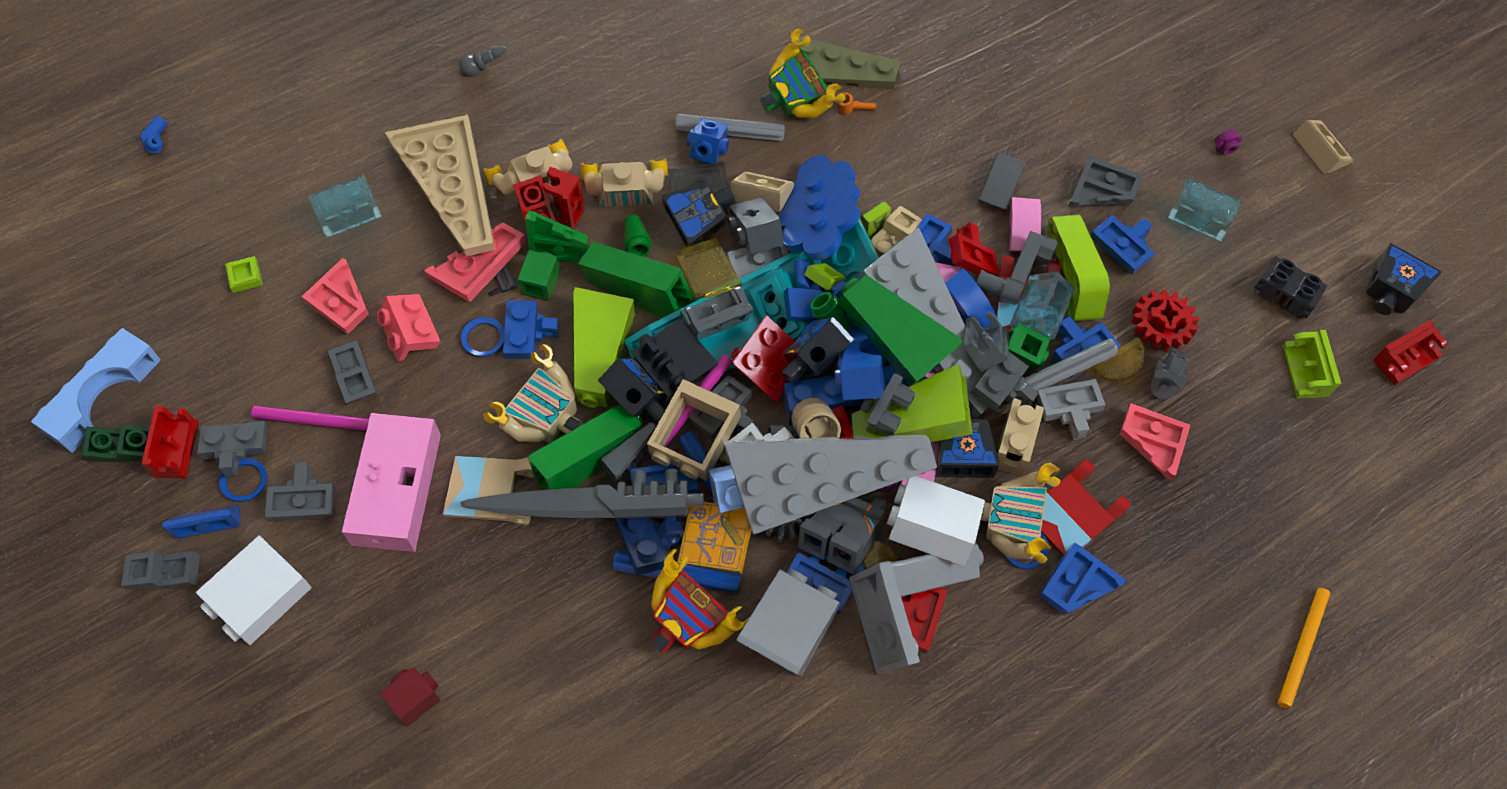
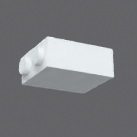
[887,476,985,566]
[196,535,312,645]

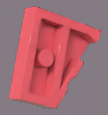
[301,258,369,334]
[1119,403,1190,480]

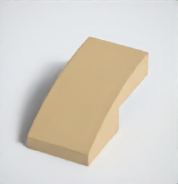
[871,206,923,258]

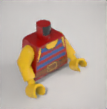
[649,549,749,654]

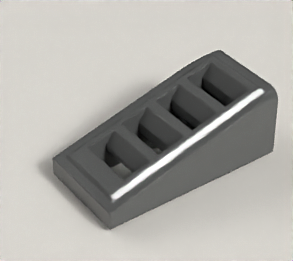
[601,423,656,487]

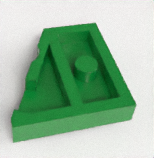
[525,211,589,263]

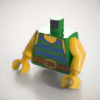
[760,28,845,118]

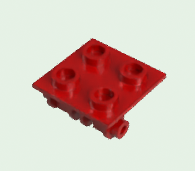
[730,315,794,402]

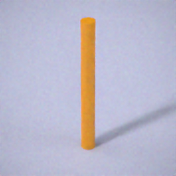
[1277,588,1331,709]

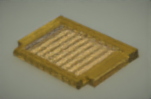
[675,238,742,299]

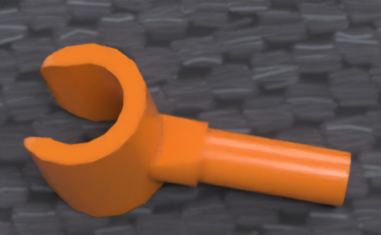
[838,92,876,115]

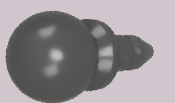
[459,46,507,77]

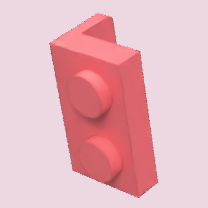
[377,294,440,361]

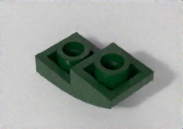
[82,425,150,462]

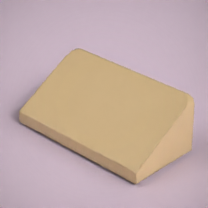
[1293,120,1353,174]
[730,171,794,212]

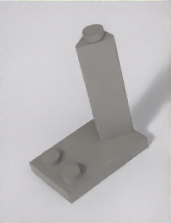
[849,544,984,675]

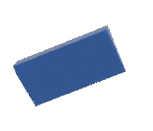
[163,505,241,539]

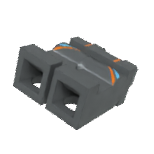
[798,496,887,574]

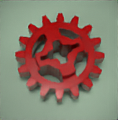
[1131,289,1199,352]

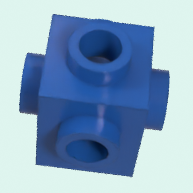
[687,118,729,164]

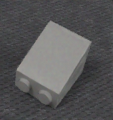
[737,568,841,676]

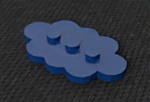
[779,155,861,260]

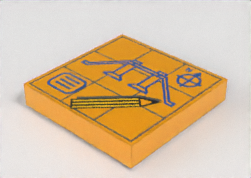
[678,502,751,574]

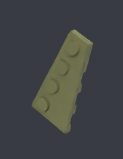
[799,36,901,89]

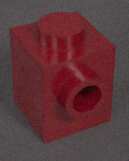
[380,666,440,727]

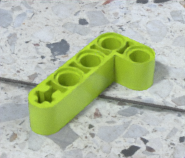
[1048,215,1110,322]

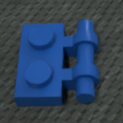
[787,538,866,615]

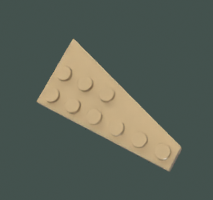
[385,115,495,257]

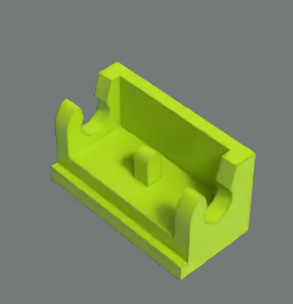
[1282,330,1341,399]

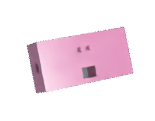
[342,413,441,552]

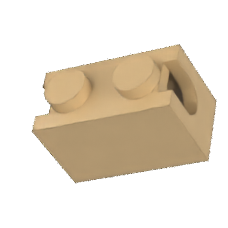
[996,398,1044,476]

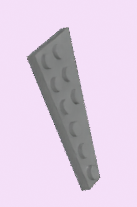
[858,227,988,418]
[723,435,937,534]

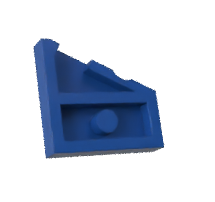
[1038,542,1126,615]

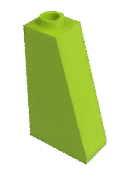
[574,287,635,408]
[851,365,973,442]

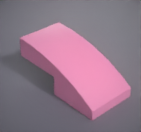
[1009,197,1041,253]

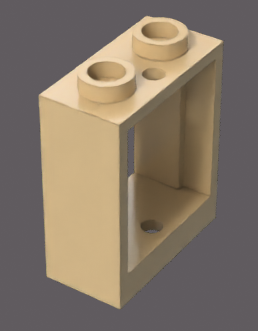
[647,379,741,481]

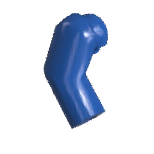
[140,116,168,154]
[794,259,827,292]

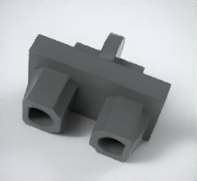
[1150,347,1189,399]
[860,373,915,436]

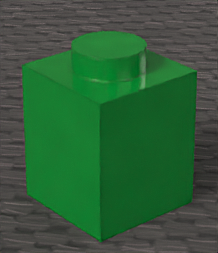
[518,250,560,301]

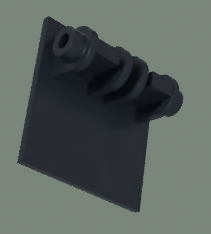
[1254,256,1328,319]
[631,319,718,398]

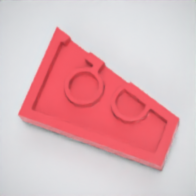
[424,223,527,302]

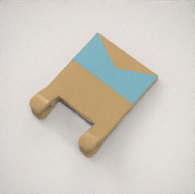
[443,456,534,525]

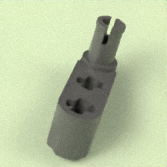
[976,231,1058,306]

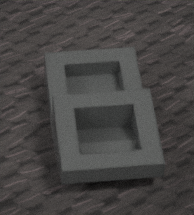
[979,152,1026,212]
[327,340,377,404]
[121,551,200,589]

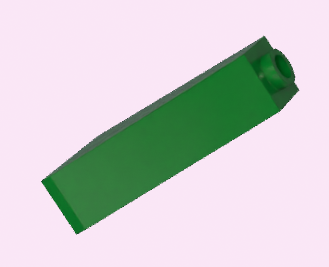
[578,242,695,318]
[837,275,963,387]
[528,404,644,490]

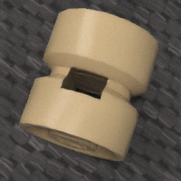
[791,398,841,439]

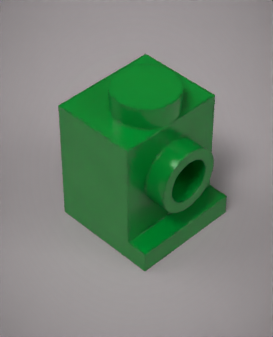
[1008,323,1050,371]

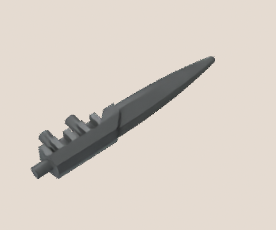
[461,469,704,519]

